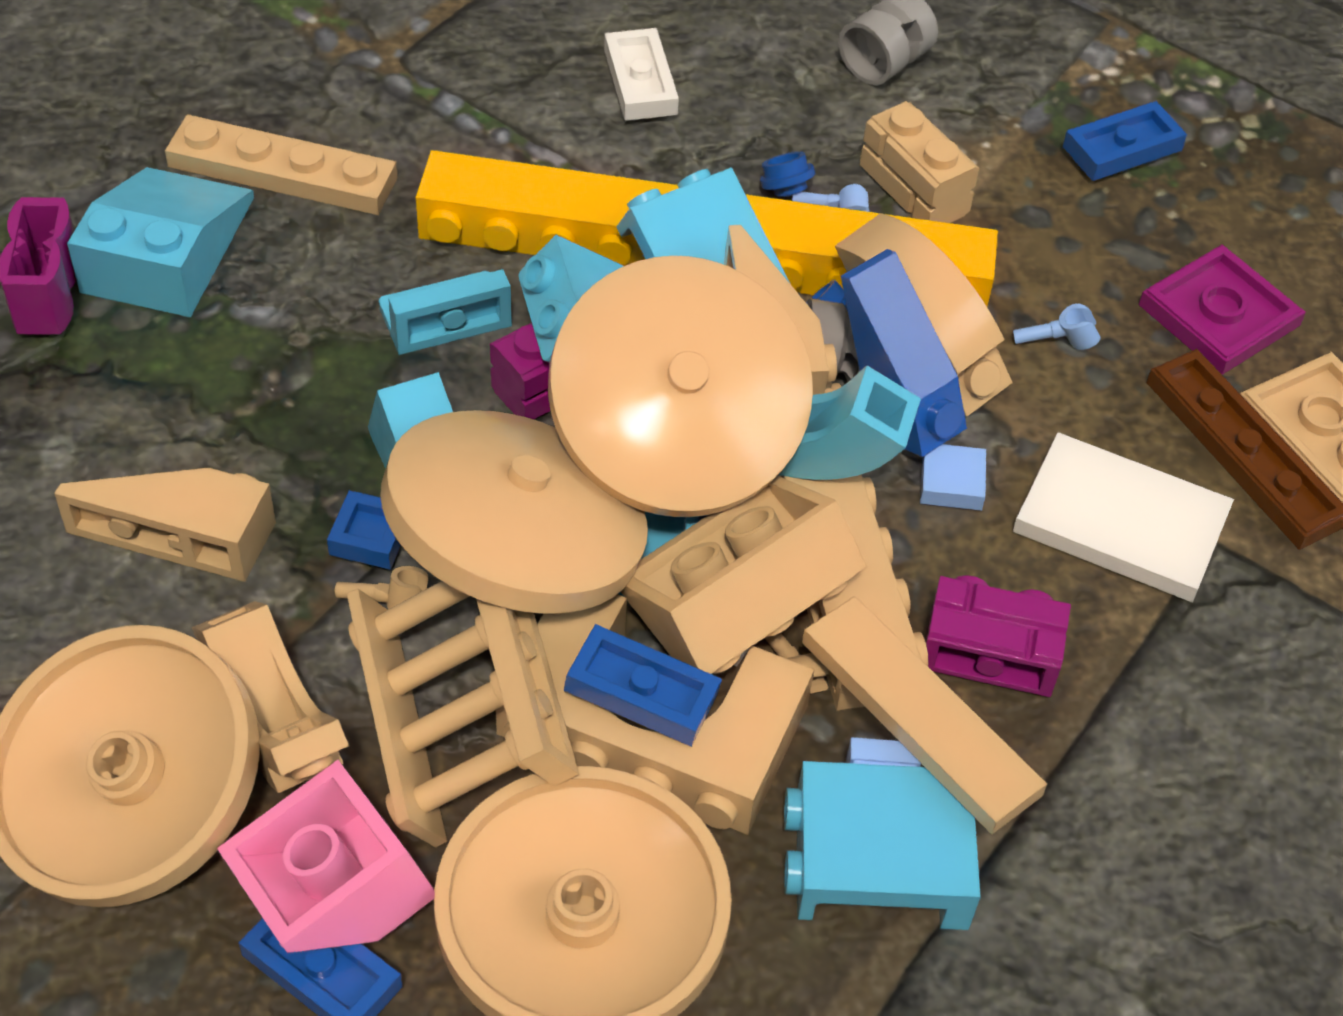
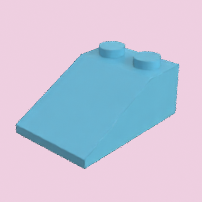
[67,167,254,317]

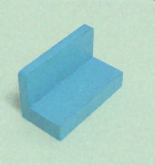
[379,269,512,355]

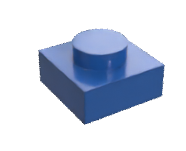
[327,490,401,570]

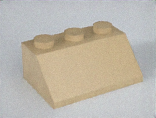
[620,476,867,674]

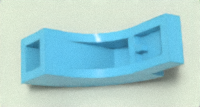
[779,366,921,480]

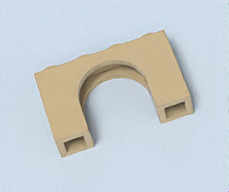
[496,594,815,835]

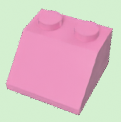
[217,760,434,953]

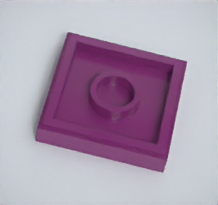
[1138,244,1306,375]

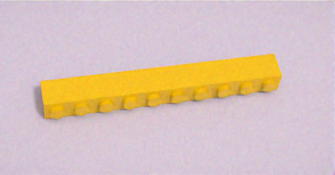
[416,150,998,306]

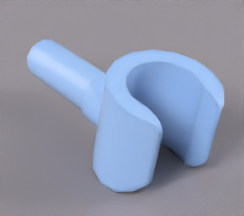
[792,184,869,212]
[1013,303,1100,350]

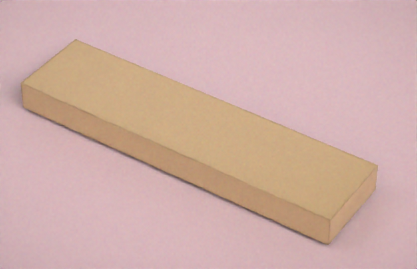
[802,596,1047,835]

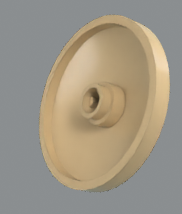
[548,256,813,517]
[380,410,648,614]
[0,625,259,907]
[434,766,731,1016]

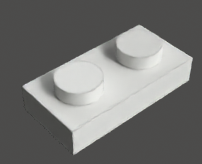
[604,28,679,121]

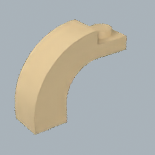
[835,213,1013,417]
[192,601,349,793]

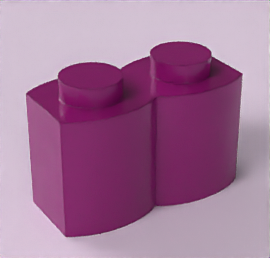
[0,197,77,334]

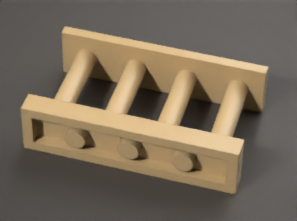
[347,581,579,848]

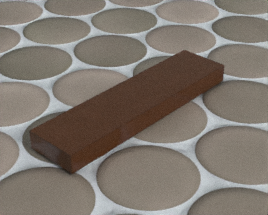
[1146,349,1343,550]

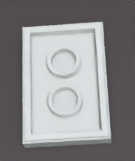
[1013,432,1234,603]

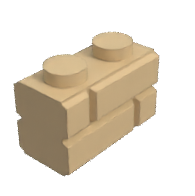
[860,101,979,223]

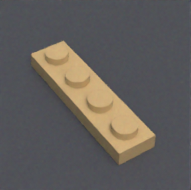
[165,114,398,215]

